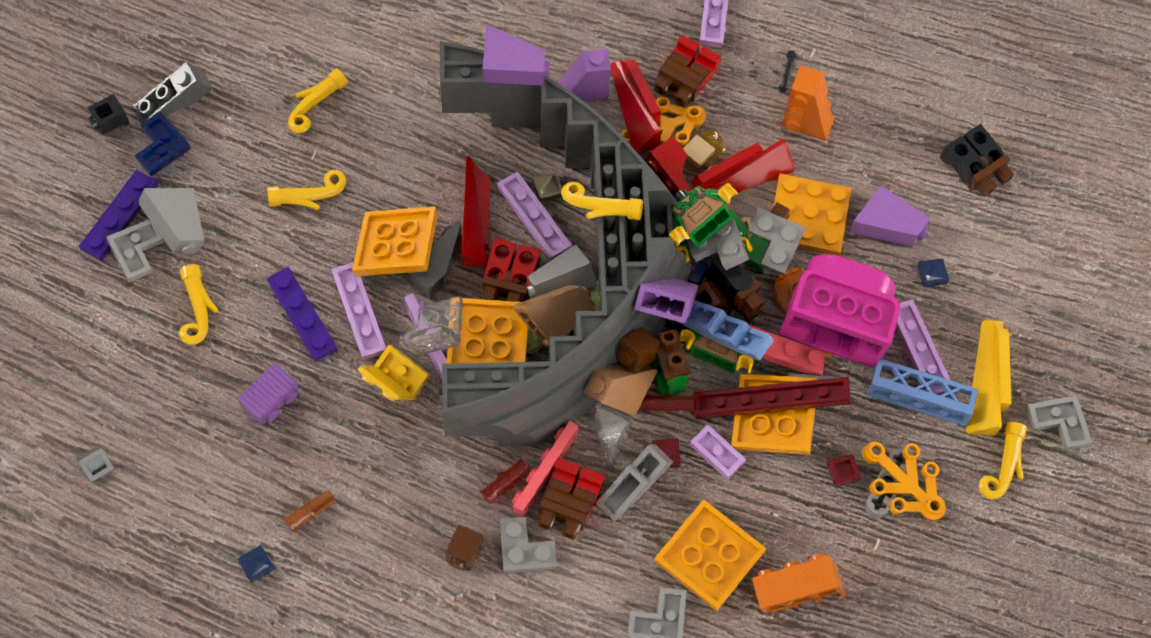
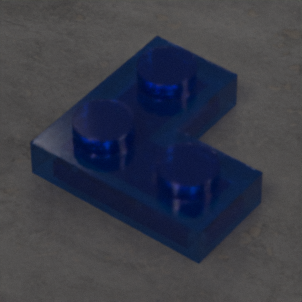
[135,112,191,176]

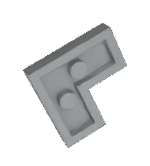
[748,208,805,275]
[687,218,749,270]
[106,219,165,283]
[1025,395,1092,451]
[500,517,557,574]
[627,588,687,638]

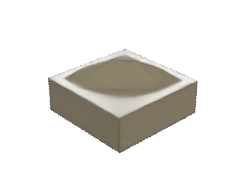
[533,172,562,202]

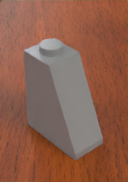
[139,188,204,255]
[527,245,598,299]

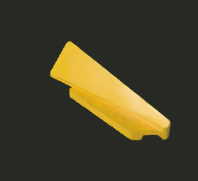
[966,320,1011,436]

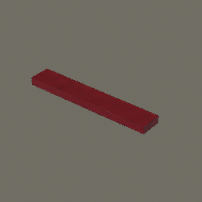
[694,377,851,419]

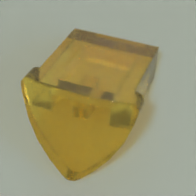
[689,130,725,170]

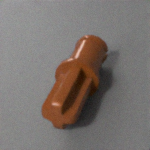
[284,490,336,532]

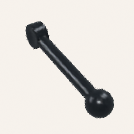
[779,50,796,92]

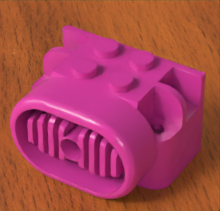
[778,254,900,368]

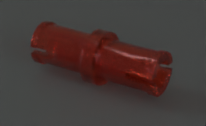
[642,393,694,414]
[480,458,531,504]

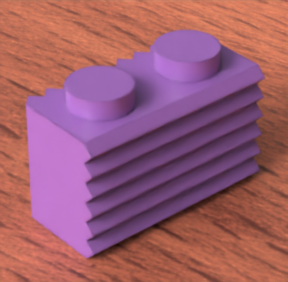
[237,362,299,426]

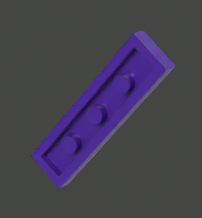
[79,169,159,262]
[266,267,337,362]

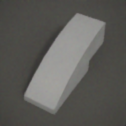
[595,444,673,522]

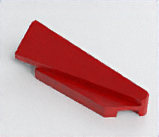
[610,58,661,154]
[690,139,794,193]
[462,156,490,267]

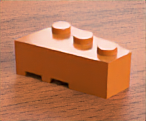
[781,65,834,141]
[752,554,846,613]

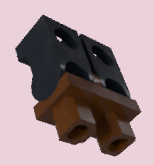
[940,123,1014,197]
[706,255,765,322]

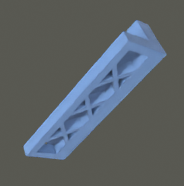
[867,359,978,426]

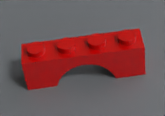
[645,136,731,211]

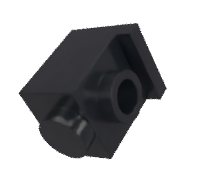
[87,94,130,135]

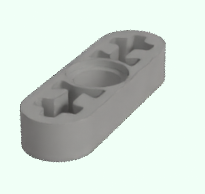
[865,448,910,519]

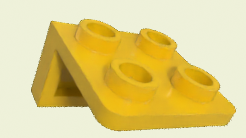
[358,345,431,401]

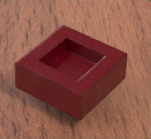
[652,439,681,467]
[826,454,861,487]

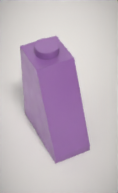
[483,26,550,86]
[557,48,611,102]
[850,186,930,246]
[634,278,698,323]

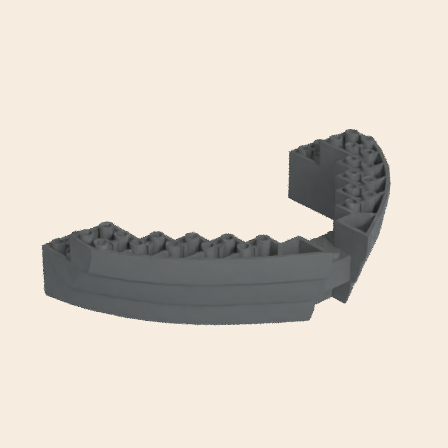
[440,41,693,446]

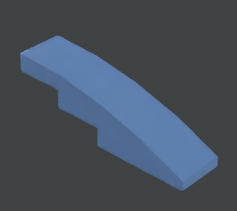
[677,300,774,361]

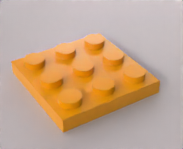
[773,174,851,256]
[352,206,438,276]
[446,297,528,364]
[731,374,818,455]
[654,499,766,612]

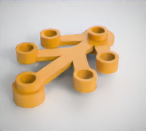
[620,97,706,148]
[862,441,946,521]

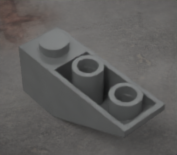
[133,62,213,125]
[407,221,462,299]

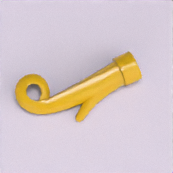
[288,68,348,134]
[267,170,346,210]
[561,182,643,220]
[179,264,218,345]
[979,422,1027,500]

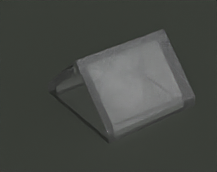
[592,402,633,469]

